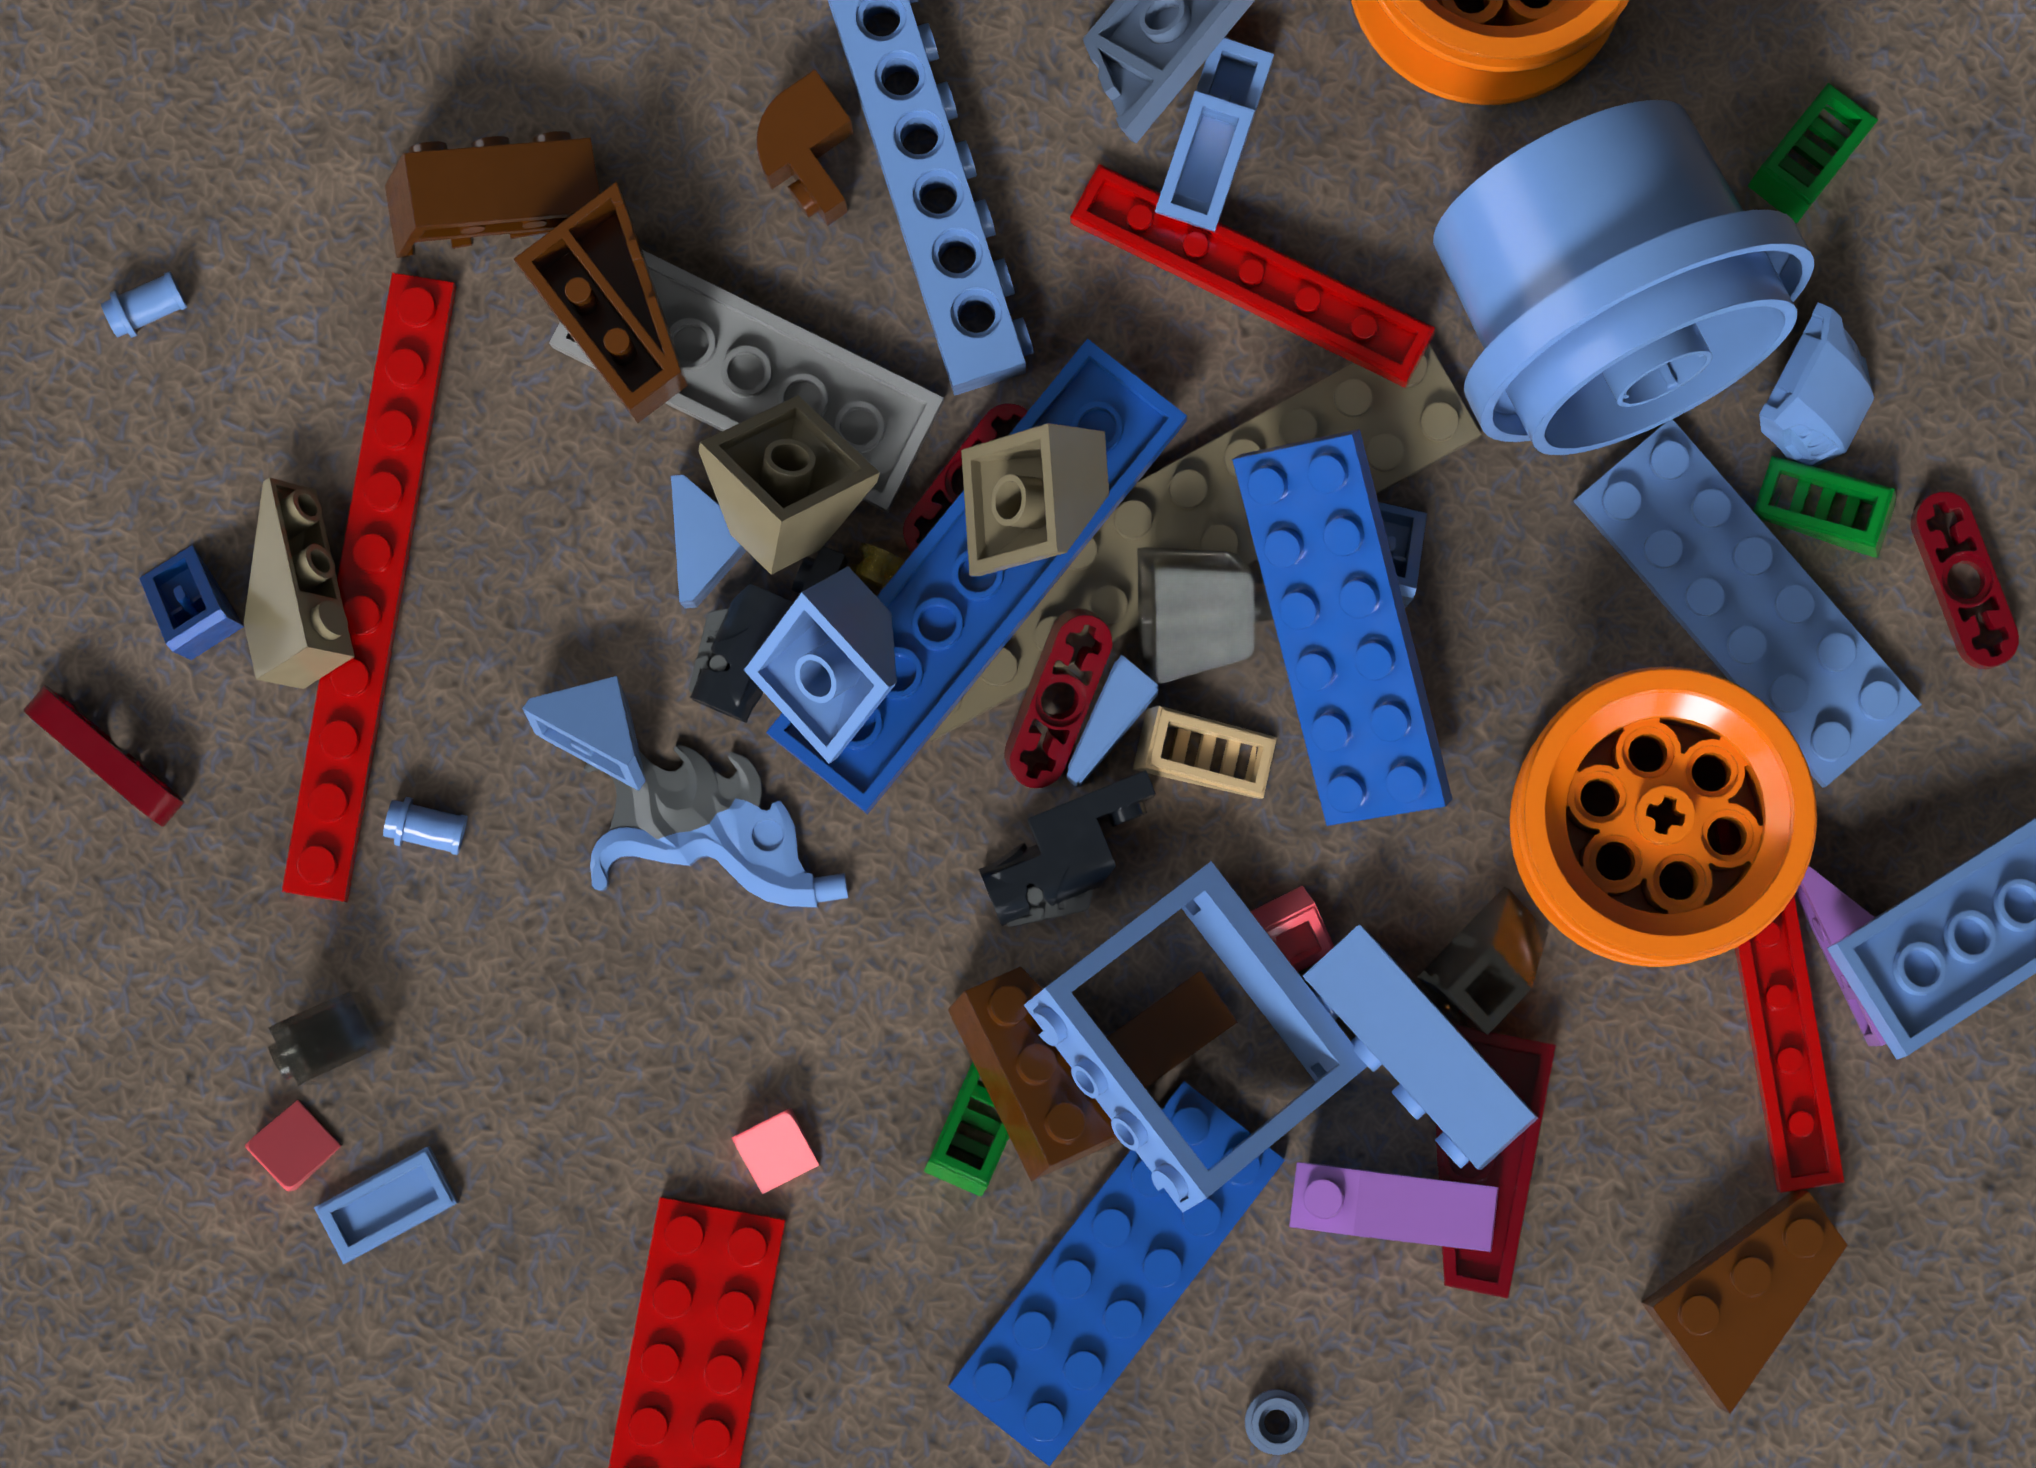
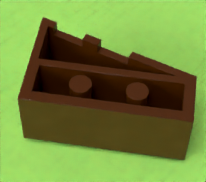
[514,182,688,423]
[948,966,1119,1182]
[1641,1190,1848,1414]

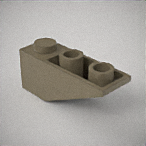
[244,477,355,689]

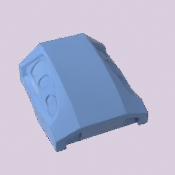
[1759,302,1875,467]

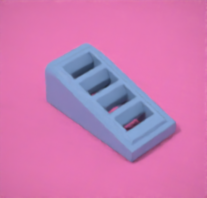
[1067,655,1159,787]

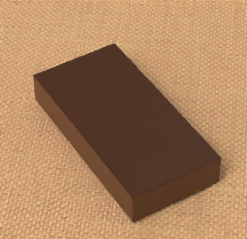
[1106,970,1238,1088]

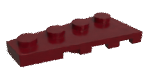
[1436,1025,1556,1299]

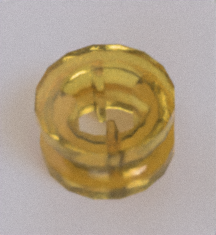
[850,543,906,589]

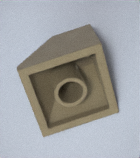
[699,395,880,575]
[961,423,1109,576]

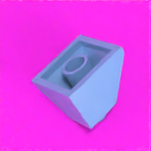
[744,566,897,763]

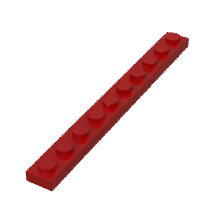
[281,273,457,903]

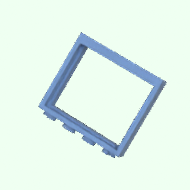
[1024,861,1368,1213]

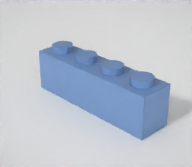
[1303,924,1538,1170]

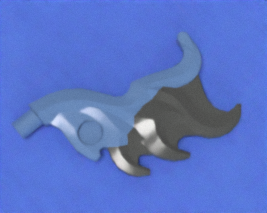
[584,745,849,908]

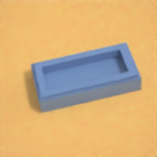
[314,1146,459,1264]

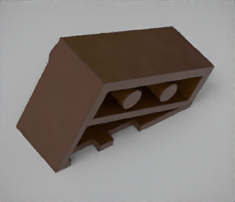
[385,131,600,258]

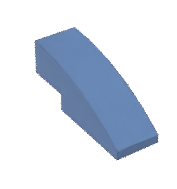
[1155,38,1274,232]

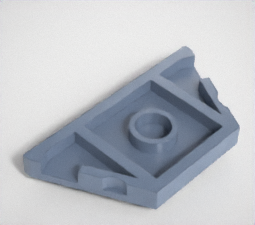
[1083,0,1255,143]

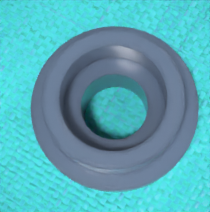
[1244,1389,1309,1455]

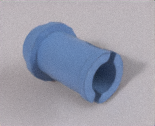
[101,271,187,338]
[383,797,468,855]

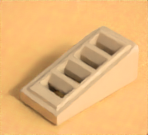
[1133,706,1277,799]

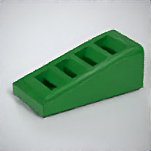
[1748,83,1878,224]
[1753,456,1897,558]
[924,1061,1009,1197]

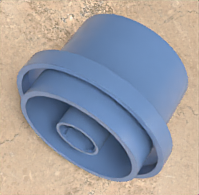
[1433,100,1814,455]

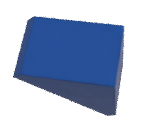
[139,545,244,660]

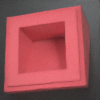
[1251,886,1334,973]
[245,1100,342,1192]
[732,1108,820,1194]

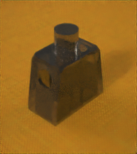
[1137,547,1273,684]

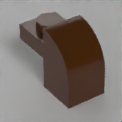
[757,69,854,226]

